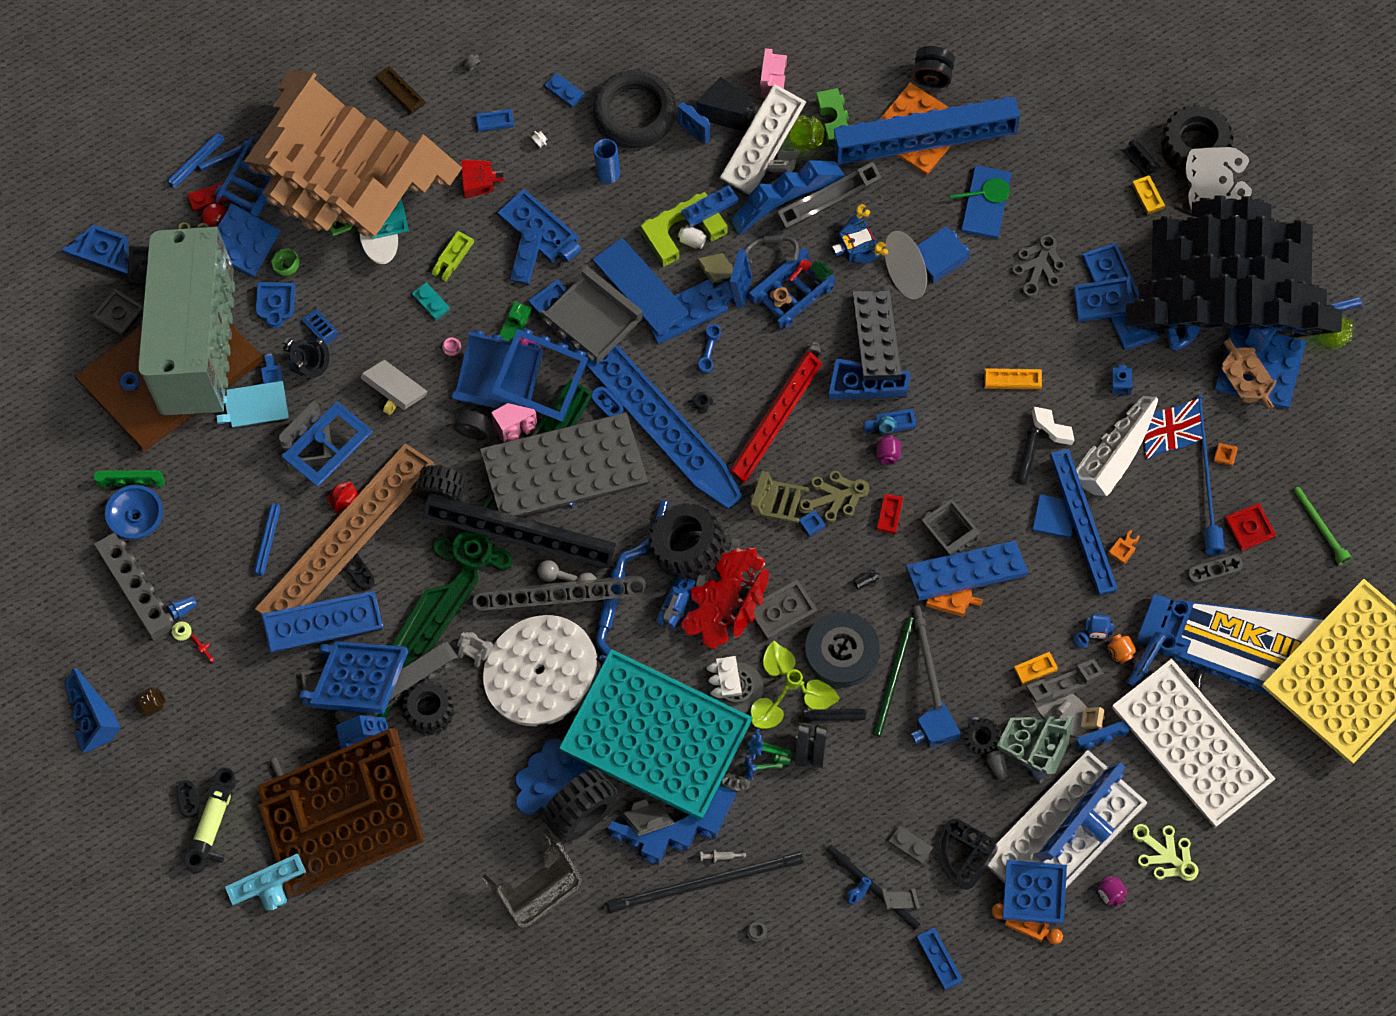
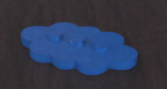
[516,739,591,815]

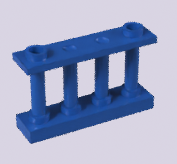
[215,136,271,218]
[749,248,835,330]

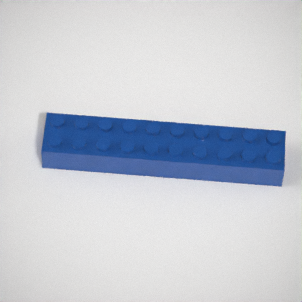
[833,97,1020,165]

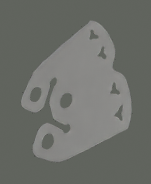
[1186,147,1252,210]

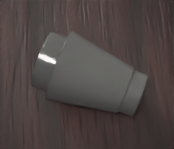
[986,750,1008,781]

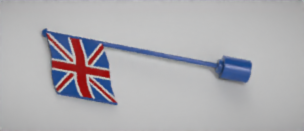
[1144,395,1225,556]

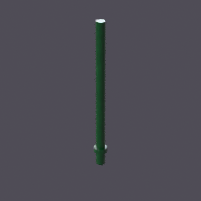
[873,617,914,737]

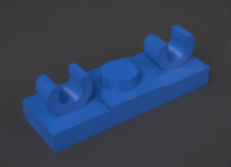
[681,185,739,227]

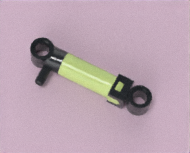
[184,767,237,874]

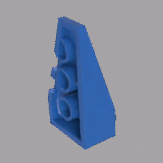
[65,668,121,753]

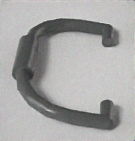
[745,235,799,264]

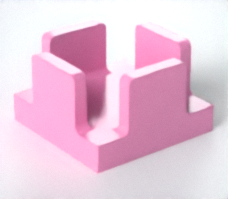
[760,49,787,98]

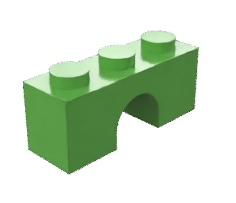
[816,88,849,147]

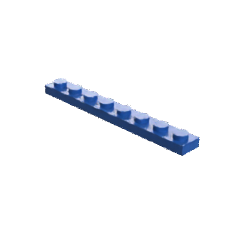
[1049,449,1118,596]

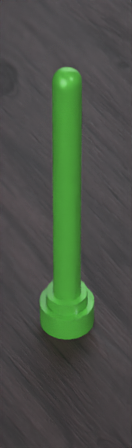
[1294,487,1352,566]

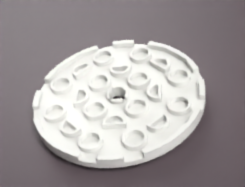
[483,615,598,726]

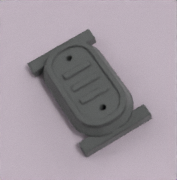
[881,889,920,909]

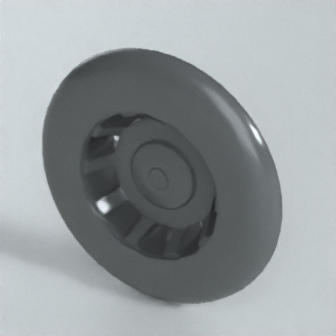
[709,662,764,712]

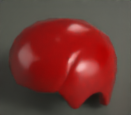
[201,203,228,227]

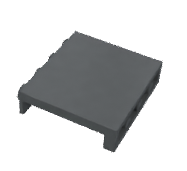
[541,266,643,364]

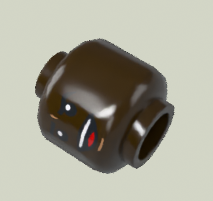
[135,687,166,716]

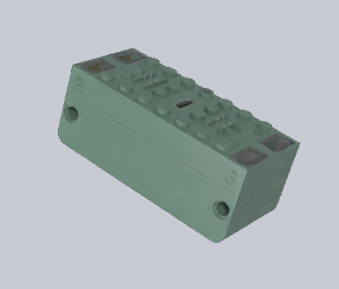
[139,227,235,415]

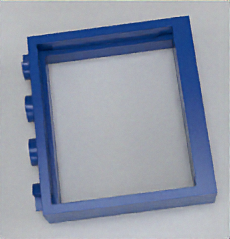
[491,327,589,422]

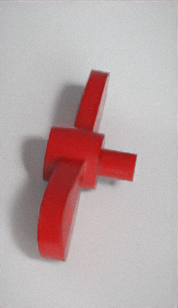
[190,634,215,663]

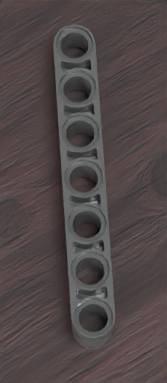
[335,642,459,723]

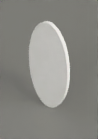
[360,234,398,264]

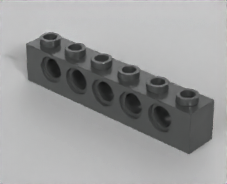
[94,532,174,641]

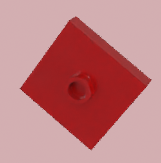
[1224,503,1276,552]

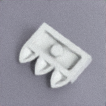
[706,656,742,698]

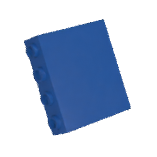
[452,330,543,409]

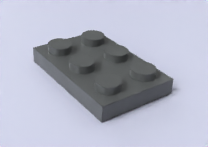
[754,579,818,641]

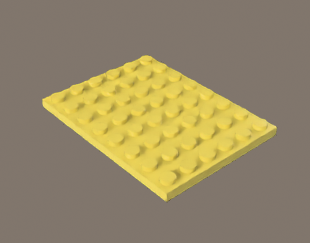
[1262,579,1396,765]

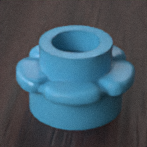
[878,416,897,433]

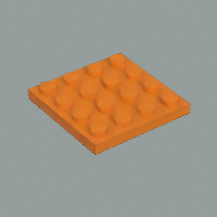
[880,83,951,175]

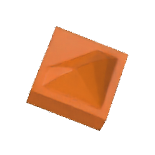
[1214,443,1238,466]

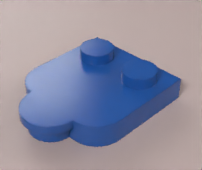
[256,282,296,328]

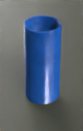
[593,139,620,184]

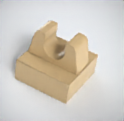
[1081,707,1105,730]

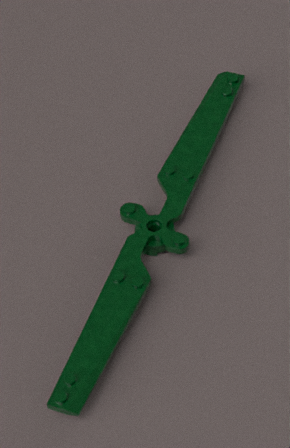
[373,379,592,718]

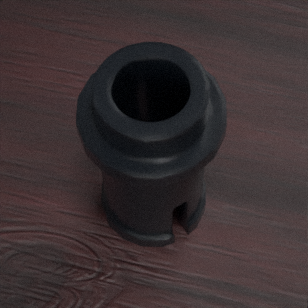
[853,569,879,590]

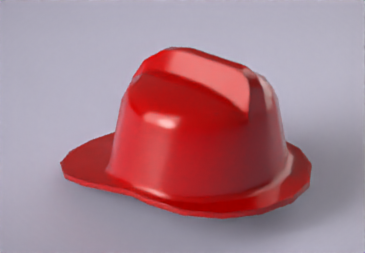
[326,482,359,515]

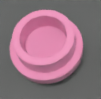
[442,338,461,356]

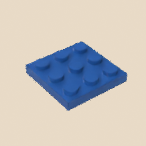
[218,203,280,278]
[1003,860,1067,925]

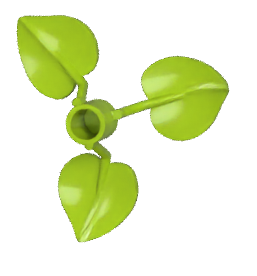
[751,641,840,729]

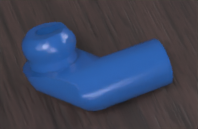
[846,877,871,904]

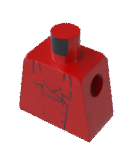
[461,160,504,198]

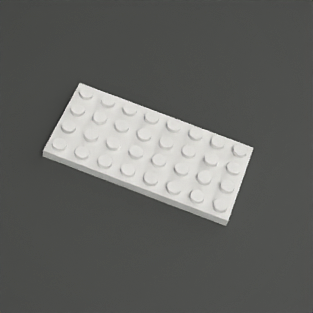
[1111,659,1275,828]
[981,750,1147,888]

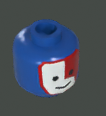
[1085,613,1114,640]

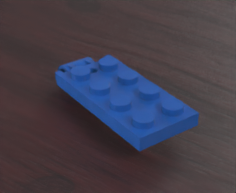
[498,189,581,264]
[647,279,735,344]

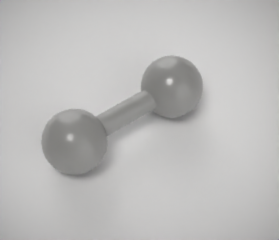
[537,560,598,593]

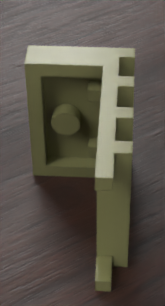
[750,471,809,523]

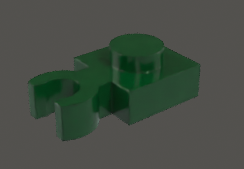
[810,261,834,281]

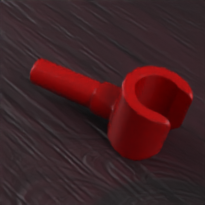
[788,260,811,282]

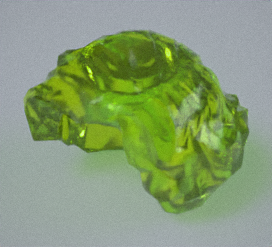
[788,115,824,151]
[1317,316,1354,348]

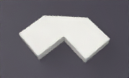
[1032,407,1074,445]

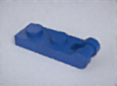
[1075,721,1130,751]

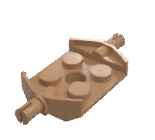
[1221,339,1277,411]

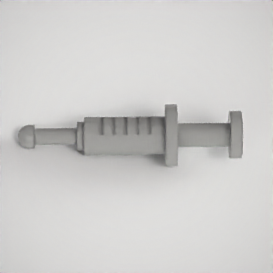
[699,850,746,863]

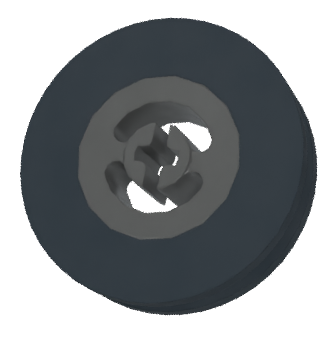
[805,612,880,687]

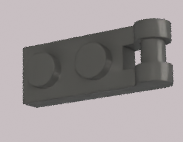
[279,401,321,450]

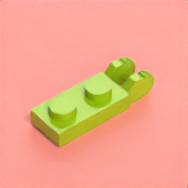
[432,231,474,282]

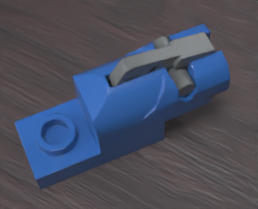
[656,577,696,629]

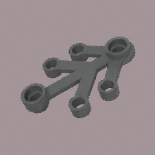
[1013,235,1065,299]

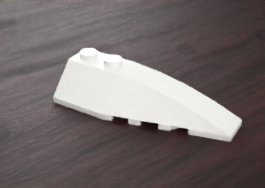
[1076,396,1158,496]

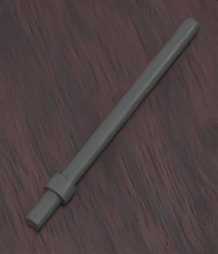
[913,606,942,710]

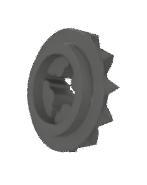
[721,773,750,791]

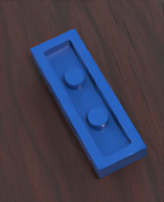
[510,226,543,285]
[916,928,963,991]

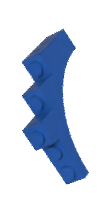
[730,160,845,234]
[608,785,736,864]

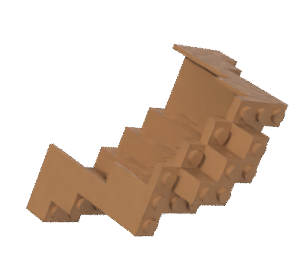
[244,70,462,237]

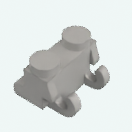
[457,632,494,667]

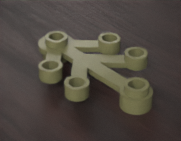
[798,471,870,523]

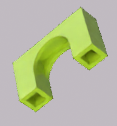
[641,192,727,267]

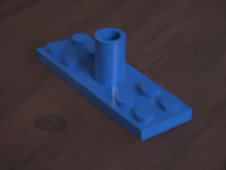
[1036,763,1126,862]

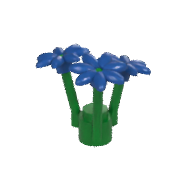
[743,729,791,781]

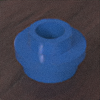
[120,372,139,391]

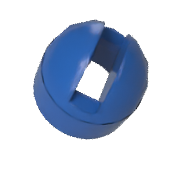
[1073,632,1089,649]

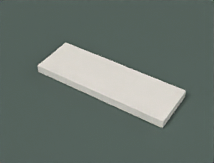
[720,84,806,195]

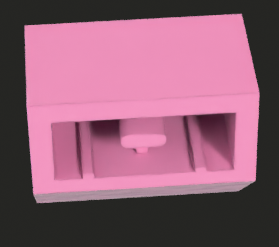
[491,403,537,443]

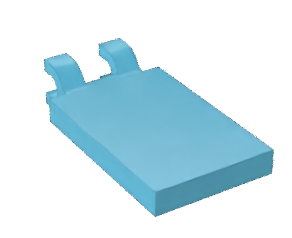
[216,381,289,428]

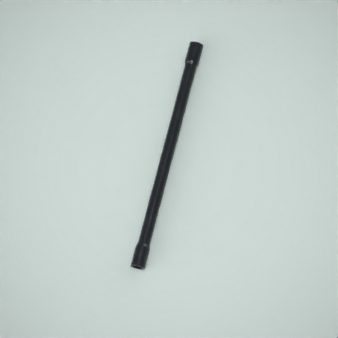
[607,851,804,913]

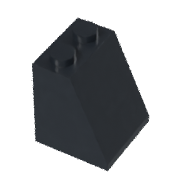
[697,77,755,131]

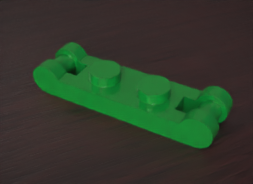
[94,470,165,488]

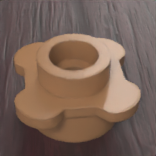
[770,287,792,308]

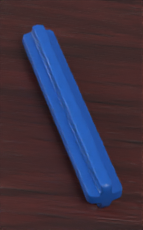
[168,133,224,188]
[254,504,281,576]

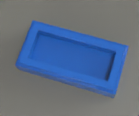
[475,109,514,132]

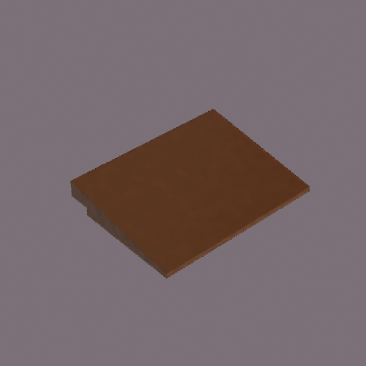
[75,324,263,452]
[257,728,425,898]

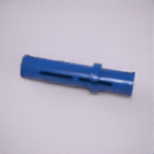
[1126,632,1166,687]

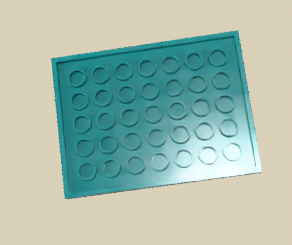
[559,649,753,820]

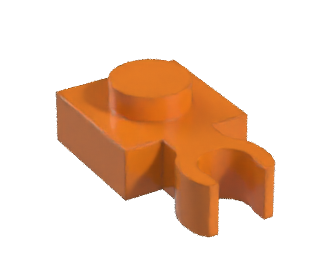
[1108,530,1140,565]

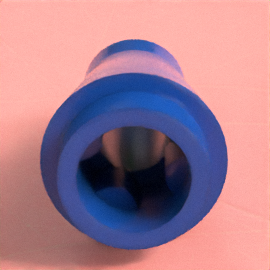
[167,596,197,620]

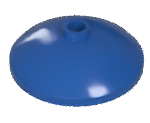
[105,485,163,540]

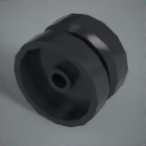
[912,46,955,88]
[794,722,827,768]

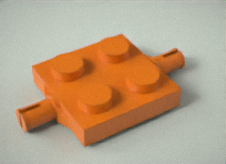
[926,589,983,617]

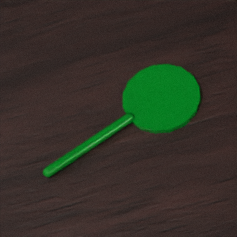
[948,178,1010,203]

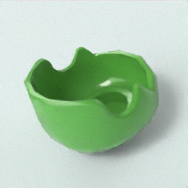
[271,249,300,276]

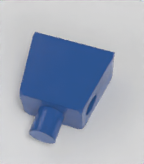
[910,702,961,748]

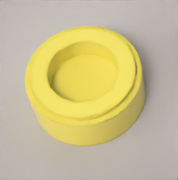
[383,400,397,415]

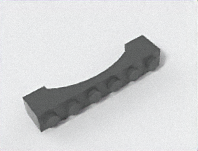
[774,162,882,231]

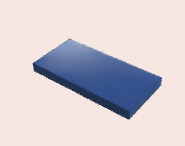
[962,165,1012,239]

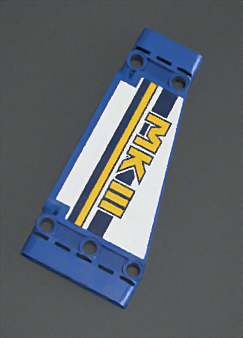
[1136,593,1326,697]

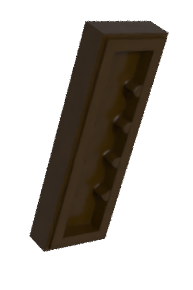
[375,66,425,115]

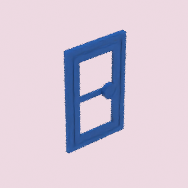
[282,401,373,487]

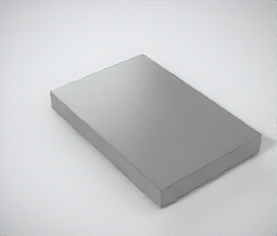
[361,360,428,410]

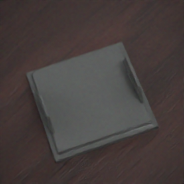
[621,799,674,836]

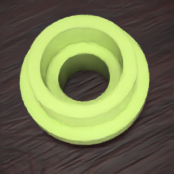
[172,622,192,641]

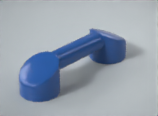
[697,324,721,373]

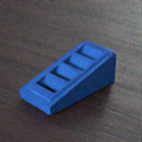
[302,309,339,345]

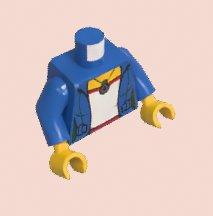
[832,204,888,264]

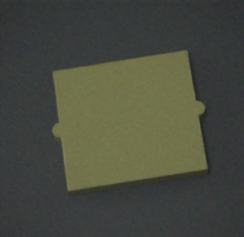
[697,253,733,283]

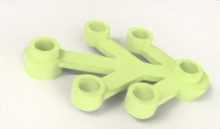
[1133,824,1198,881]

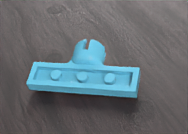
[225,854,306,910]

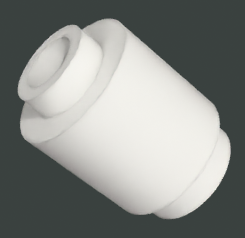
[678,225,707,249]

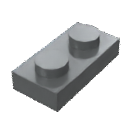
[889,826,933,865]

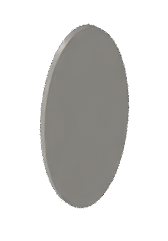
[885,231,927,299]
[1032,694,1095,737]

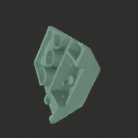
[997,716,1073,774]

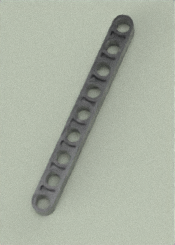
[473,576,646,610]

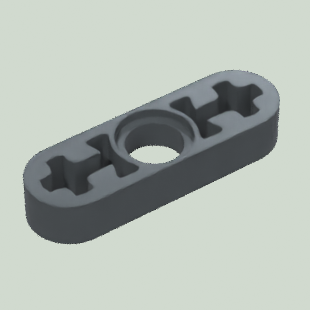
[1188,555,1243,585]

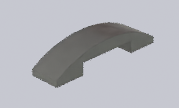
[767,148,799,173]
[1026,659,1104,703]

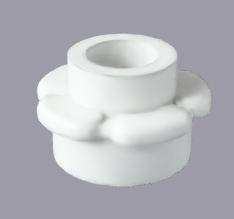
[531,131,548,148]

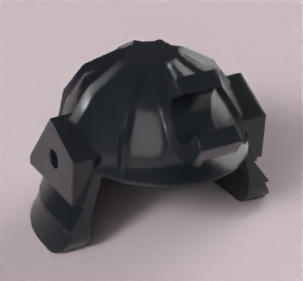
[283,338,329,378]

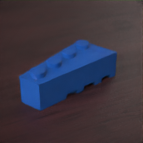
[829,358,911,400]

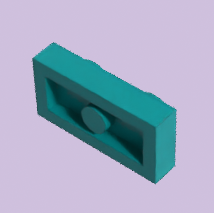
[412,282,450,321]

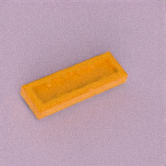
[984,369,1042,389]

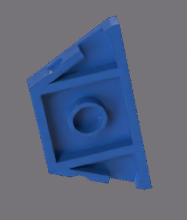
[62,225,129,276]

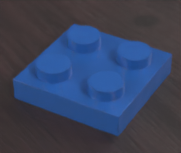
[678,102,710,145]

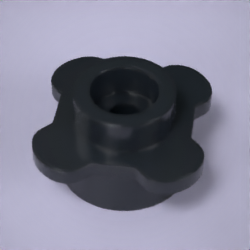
[691,392,713,413]

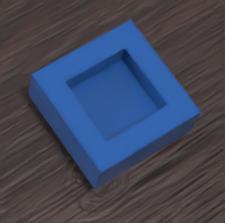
[799,510,825,537]

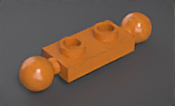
[991,903,1063,945]

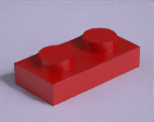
[188,182,229,212]
[877,494,903,535]

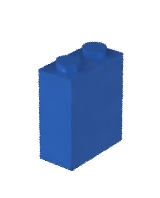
[917,226,970,283]

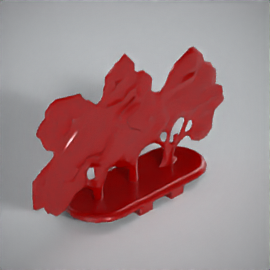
[681,547,769,649]

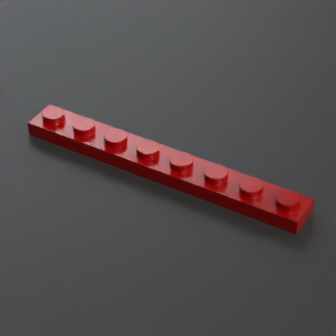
[729,352,822,483]

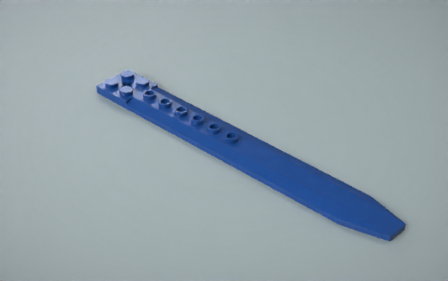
[529,279,742,509]

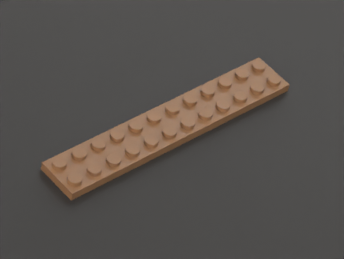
[255,444,435,615]

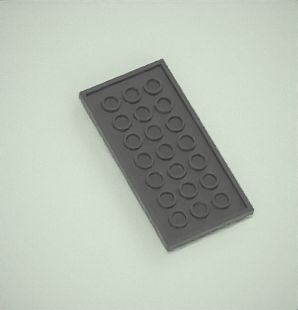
[480,413,648,517]

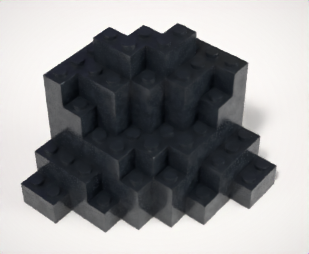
[1126,195,1342,338]

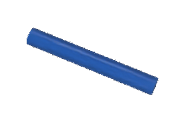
[198,145,242,171]

